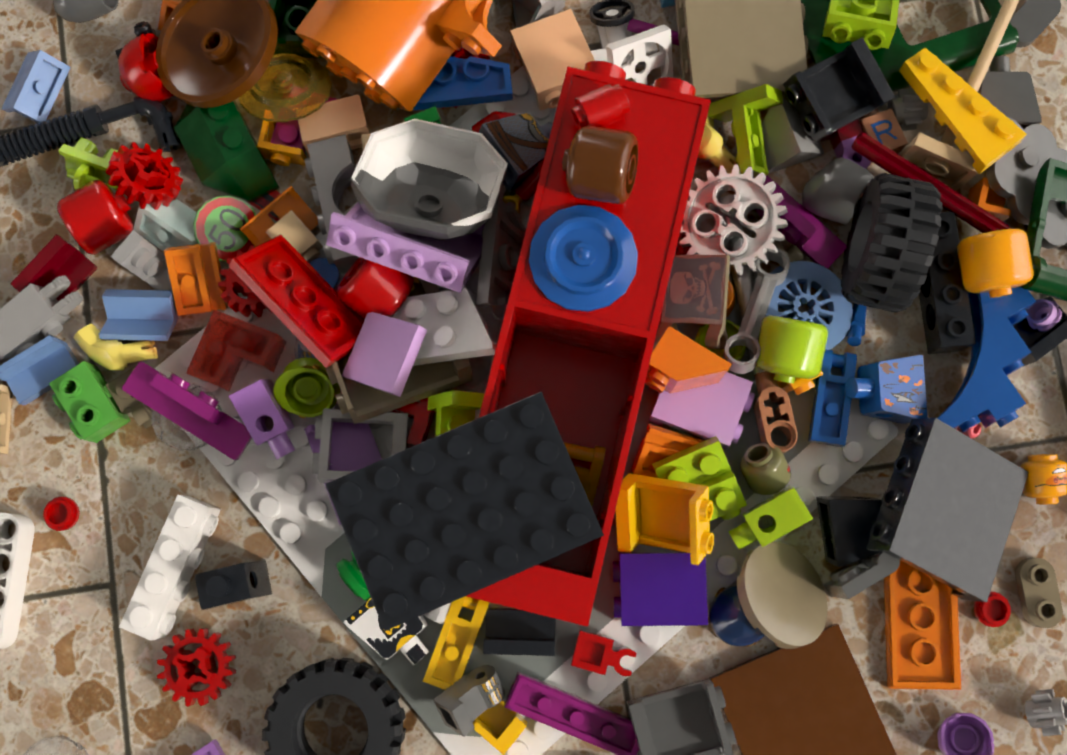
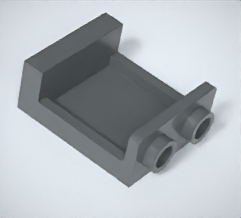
[626,679,736,755]

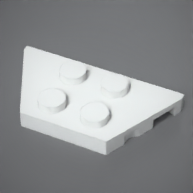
[393,288,497,366]

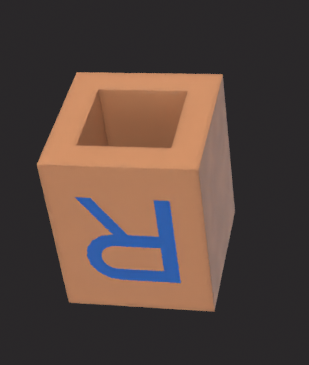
[860,108,908,166]

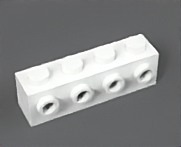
[119,495,221,641]

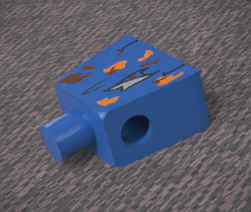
[845,355,928,424]

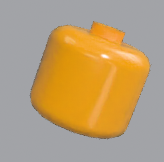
[957,228,1034,298]

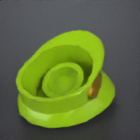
[273,357,340,418]

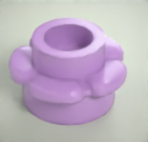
[1027,299,1062,332]

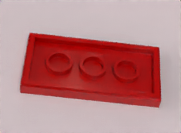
[229,235,364,368]

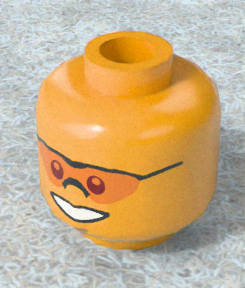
[1020,454,1067,505]

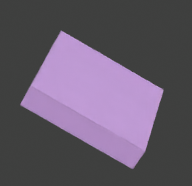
[342,312,427,397]

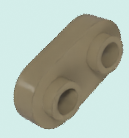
[1015,558,1063,628]

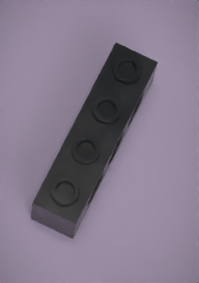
[919,211,976,354]

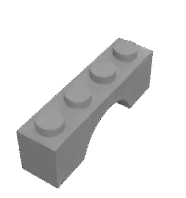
[304,134,359,275]

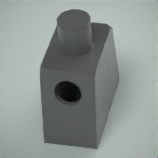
[978,56,1042,128]

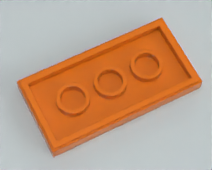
[884,561,961,690]

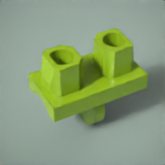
[58,137,118,190]

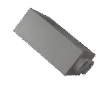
[312,409,408,483]

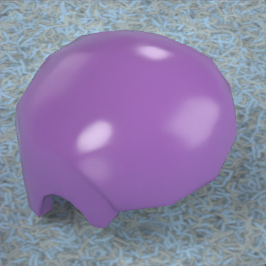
[937,713,995,755]

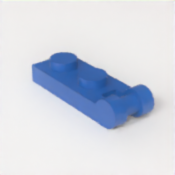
[808,349,857,447]

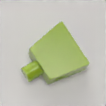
[728,485,813,550]

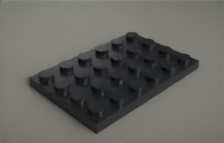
[325,392,604,631]

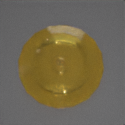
[239,53,332,122]

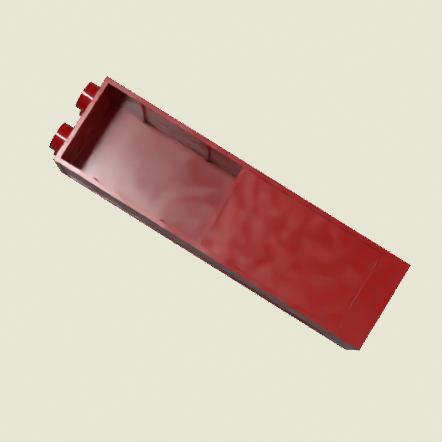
[467,61,711,627]

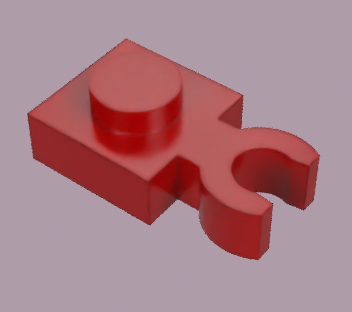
[571,630,637,676]

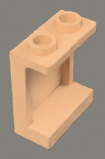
[510,9,595,110]

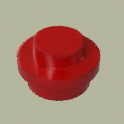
[43,497,80,531]
[974,592,1011,627]

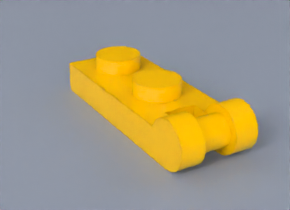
[423,596,490,690]

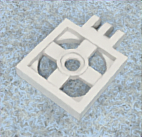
[605,24,673,86]

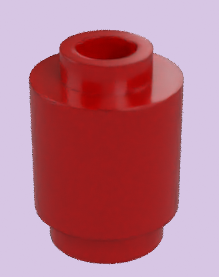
[571,84,630,129]

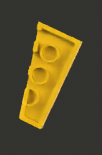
[899,48,1027,174]

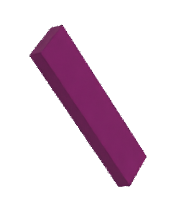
[504,671,639,755]

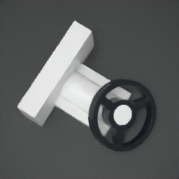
[589,0,658,68]

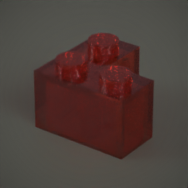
[186,310,287,392]

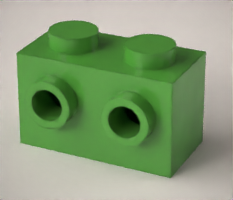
[49,361,131,443]

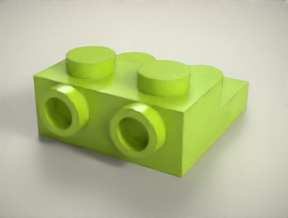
[822,0,899,50]
[652,436,747,521]

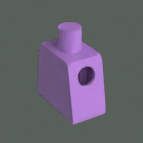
[229,379,295,460]

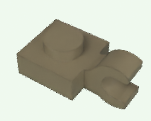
[106,367,158,429]

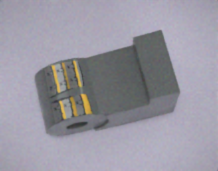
[433,665,505,737]

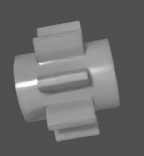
[887,88,928,131]
[1025,689,1067,736]

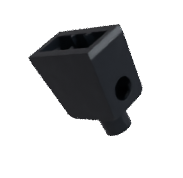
[816,496,882,567]
[195,560,272,610]

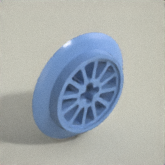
[766,261,853,350]

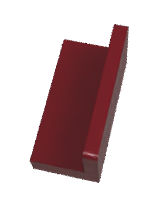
[10,234,97,302]

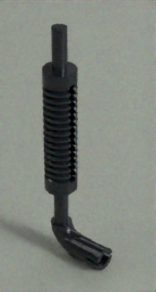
[0,97,181,167]

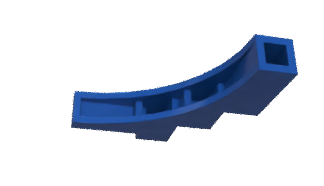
[937,286,1036,432]

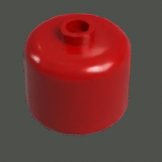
[57,180,134,255]
[336,257,414,319]

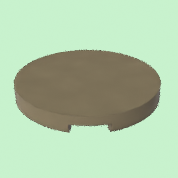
[737,542,828,649]

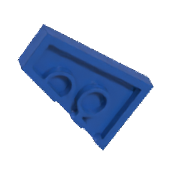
[413,56,513,110]

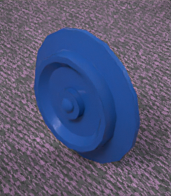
[529,205,638,312]

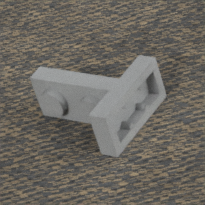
[110,230,172,290]

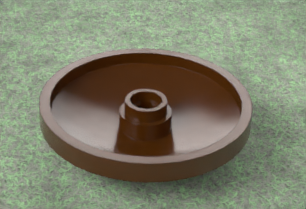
[156,0,278,108]

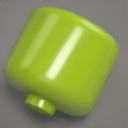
[756,315,828,384]

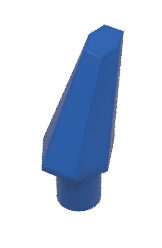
[846,304,867,346]

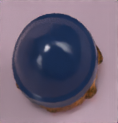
[708,585,765,647]

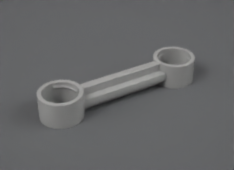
[723,248,790,374]

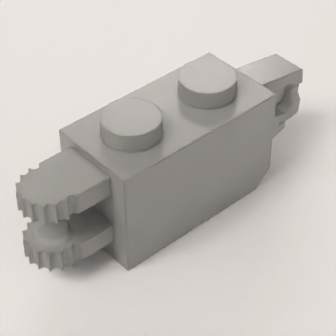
[0,275,83,365]

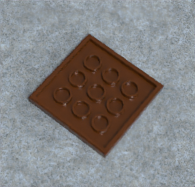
[709,624,897,755]

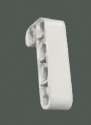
[0,512,35,649]

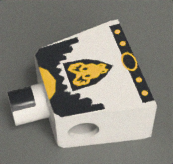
[344,598,429,666]

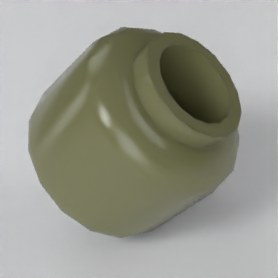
[740,443,791,495]

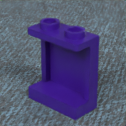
[613,553,708,626]

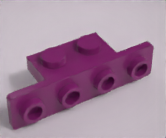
[735,175,847,269]
[122,361,252,460]

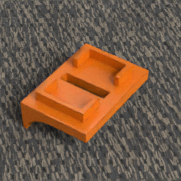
[240,186,319,247]

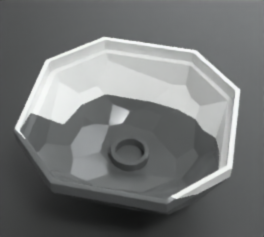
[351,119,508,240]

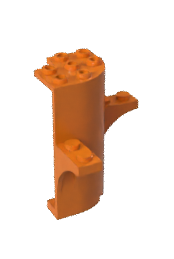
[295,0,502,112]

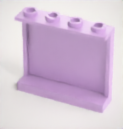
[326,202,485,293]

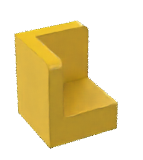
[473,700,528,755]

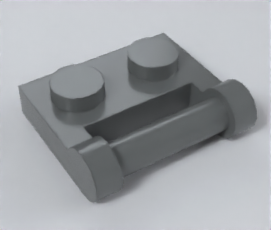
[824,552,900,599]

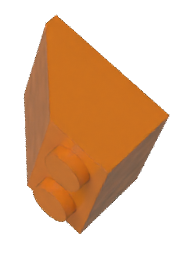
[645,326,732,394]

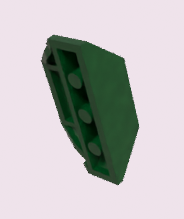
[174,100,280,202]

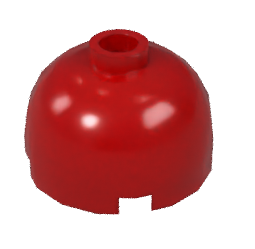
[118,33,174,102]

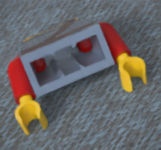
[471,111,553,214]

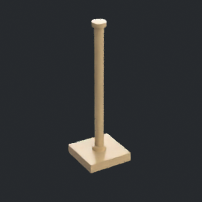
[900,0,1019,191]

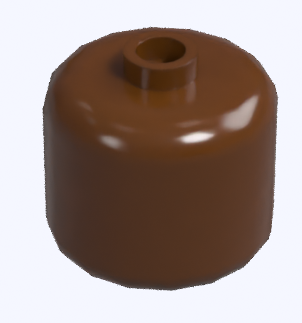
[562,126,638,204]

